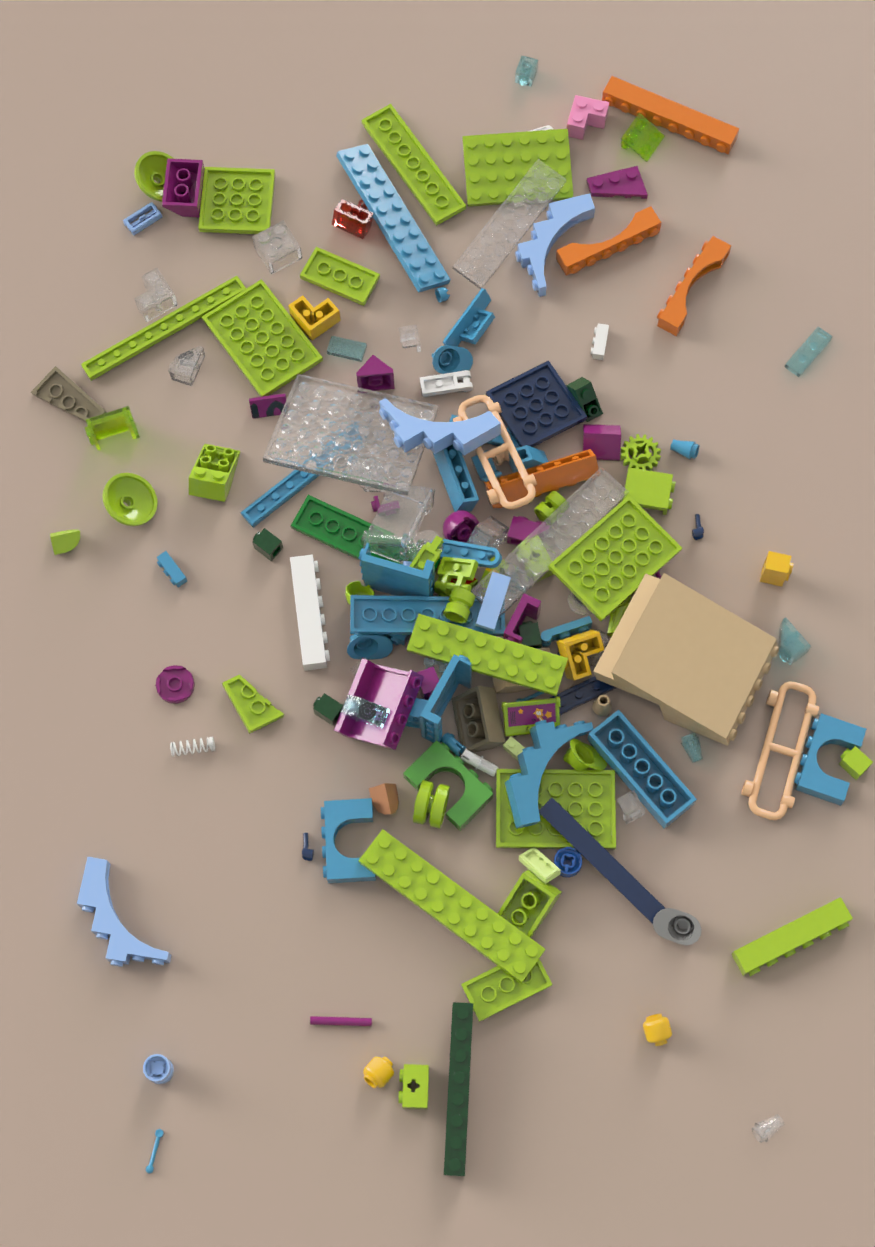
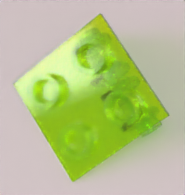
[621,113,665,162]

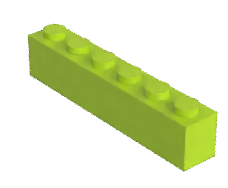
[731,897,853,977]

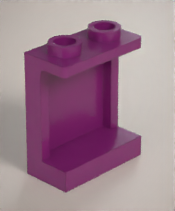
[503,593,541,644]

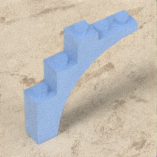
[515,193,595,297]
[379,398,501,455]
[77,857,172,967]

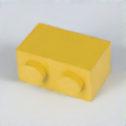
[760,551,793,587]

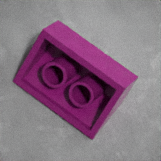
[162,158,205,218]

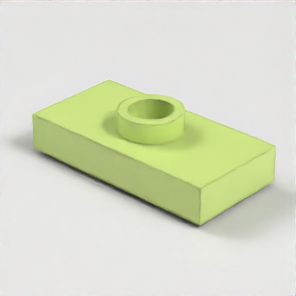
[519,848,561,884]

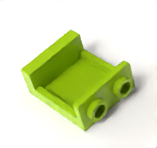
[623,467,676,515]

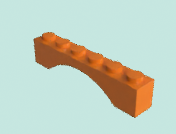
[556,206,662,276]
[657,236,732,336]

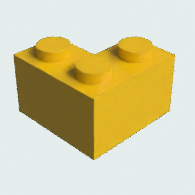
[288,295,341,341]
[556,630,604,680]

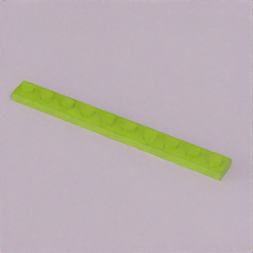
[81,276,246,381]

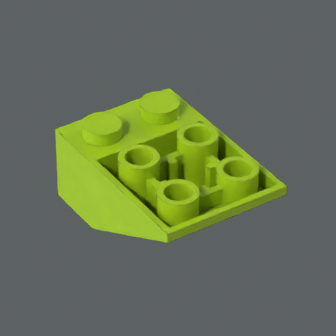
[189,444,240,502]

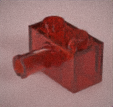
[332,199,374,239]

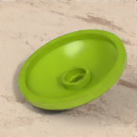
[134,151,174,202]
[103,473,157,526]

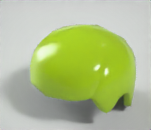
[345,581,375,605]

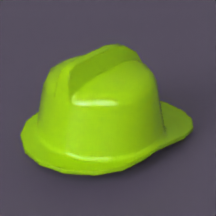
[563,739,607,771]

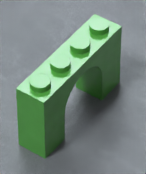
[403,740,493,831]

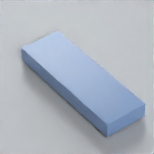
[475,572,511,632]

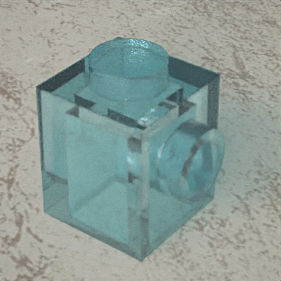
[515,56,538,87]

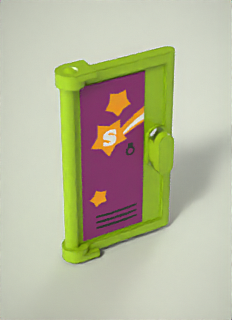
[501,697,561,737]

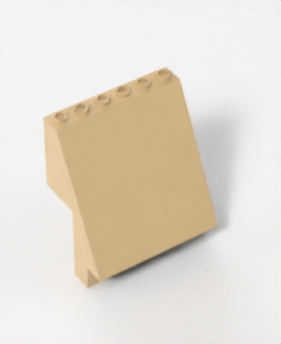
[593,573,779,746]

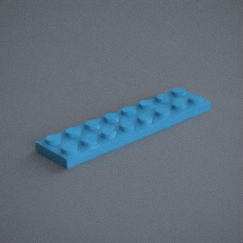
[350,595,505,636]

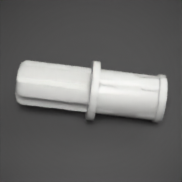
[460,748,499,777]

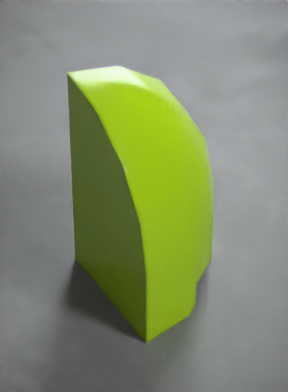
[50,529,80,555]

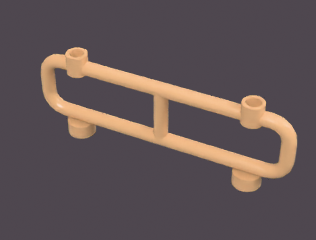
[452,395,537,510]
[741,681,819,820]

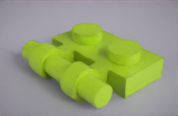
[434,557,479,592]

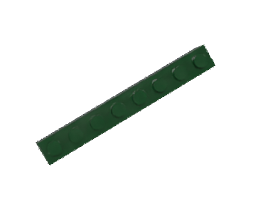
[444,1002,473,1176]

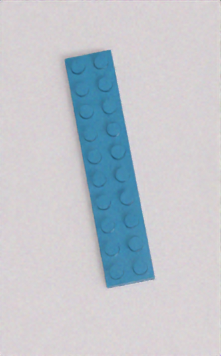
[336,144,451,293]

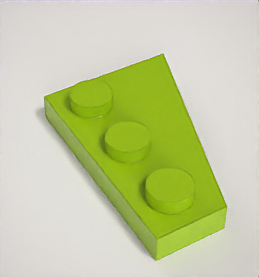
[222,675,284,734]

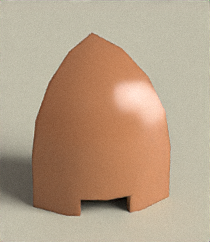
[369,783,399,815]

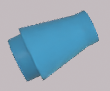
[670,439,700,459]

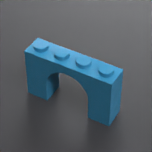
[794,713,867,806]
[321,798,376,884]

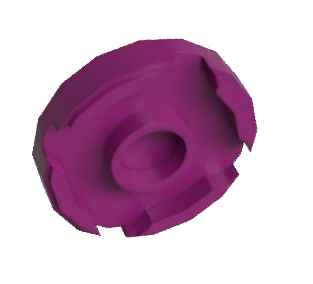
[155,665,195,704]

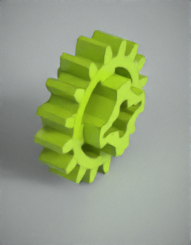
[620,434,661,471]

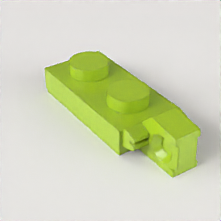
[409,535,444,570]

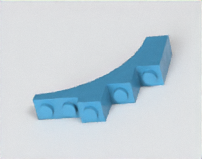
[505,720,594,829]

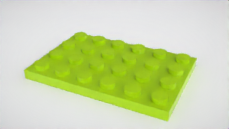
[462,129,574,207]
[202,279,323,397]
[548,495,682,622]
[496,769,616,849]

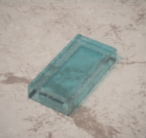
[327,336,367,362]

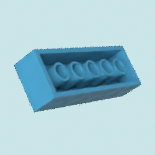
[587,710,697,829]

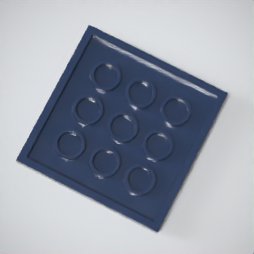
[486,360,587,447]

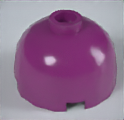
[442,510,481,544]

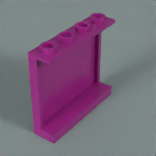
[334,659,424,750]

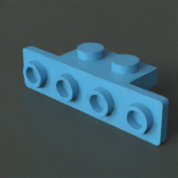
[443,288,495,347]

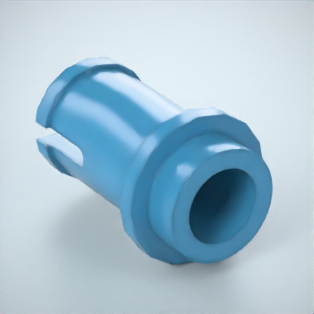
[441,733,466,756]

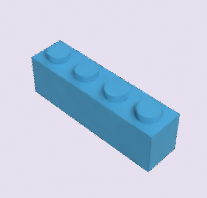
[433,444,479,512]

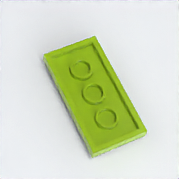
[300,247,380,306]
[461,959,553,1022]

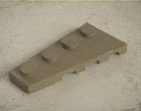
[31,366,108,427]

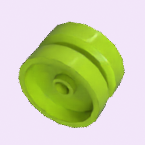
[413,780,450,829]

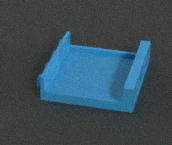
[359,543,435,596]
[420,654,472,743]

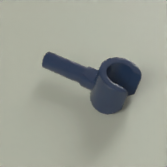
[692,514,704,540]
[302,833,314,861]

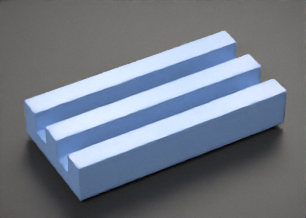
[123,202,163,236]

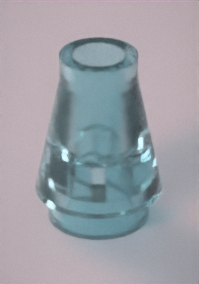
[681,732,703,763]

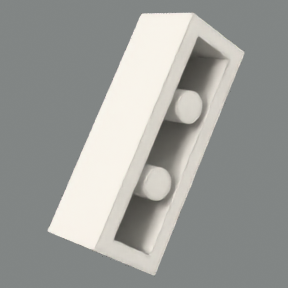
[590,323,609,360]

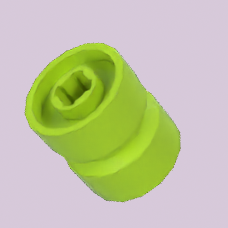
[534,491,569,526]
[443,588,476,624]

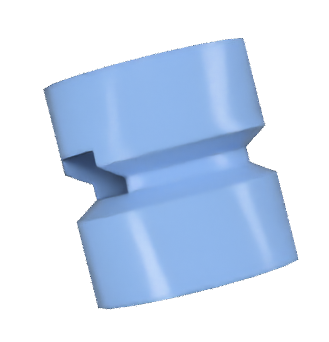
[143,1054,174,1084]

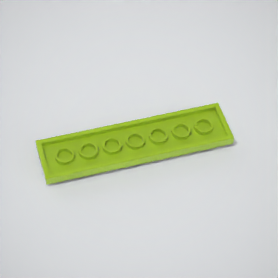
[361,104,466,226]
[407,614,568,696]

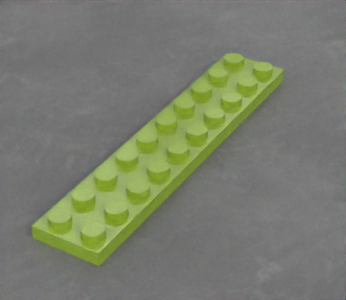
[358,829,546,983]

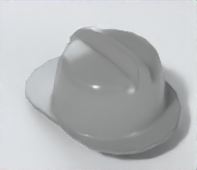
[653,908,702,945]

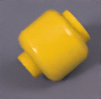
[643,1013,672,1046]
[363,1057,394,1088]

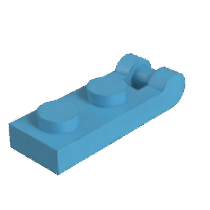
[541,616,592,647]

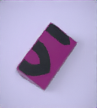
[249,394,288,419]

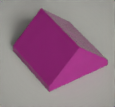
[356,355,395,392]
[583,424,621,461]

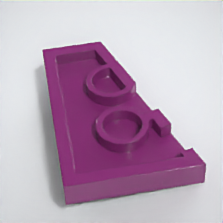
[586,166,648,199]

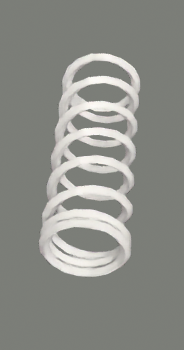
[170,736,215,757]

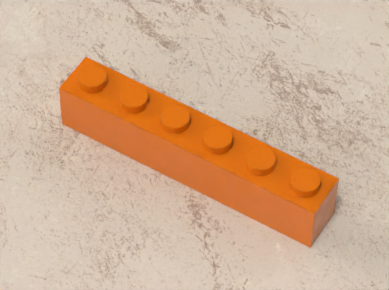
[484,449,600,508]

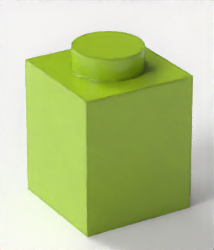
[839,746,873,780]

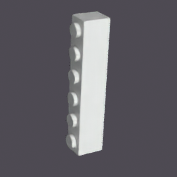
[290,554,330,671]

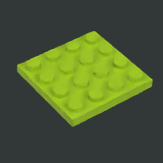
[198,167,275,235]

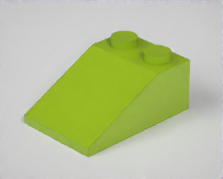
[497,870,562,938]

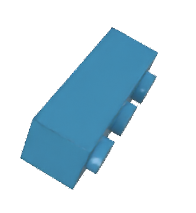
[156,551,187,587]

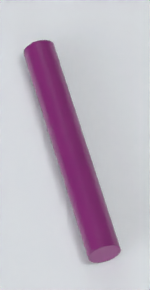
[310,1016,372,1026]

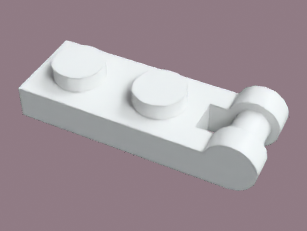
[420,370,473,397]

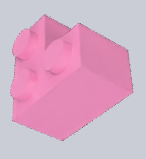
[567,95,609,140]

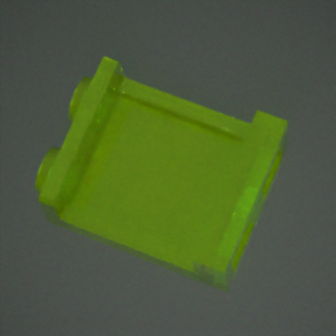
[85,406,140,450]

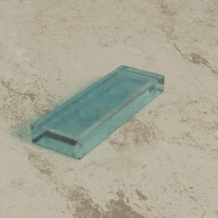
[784,326,833,377]

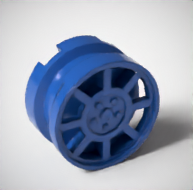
[554,847,582,878]

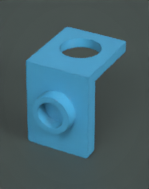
[471,450,502,482]

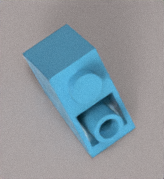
[509,445,549,473]

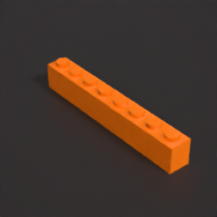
[602,76,739,155]

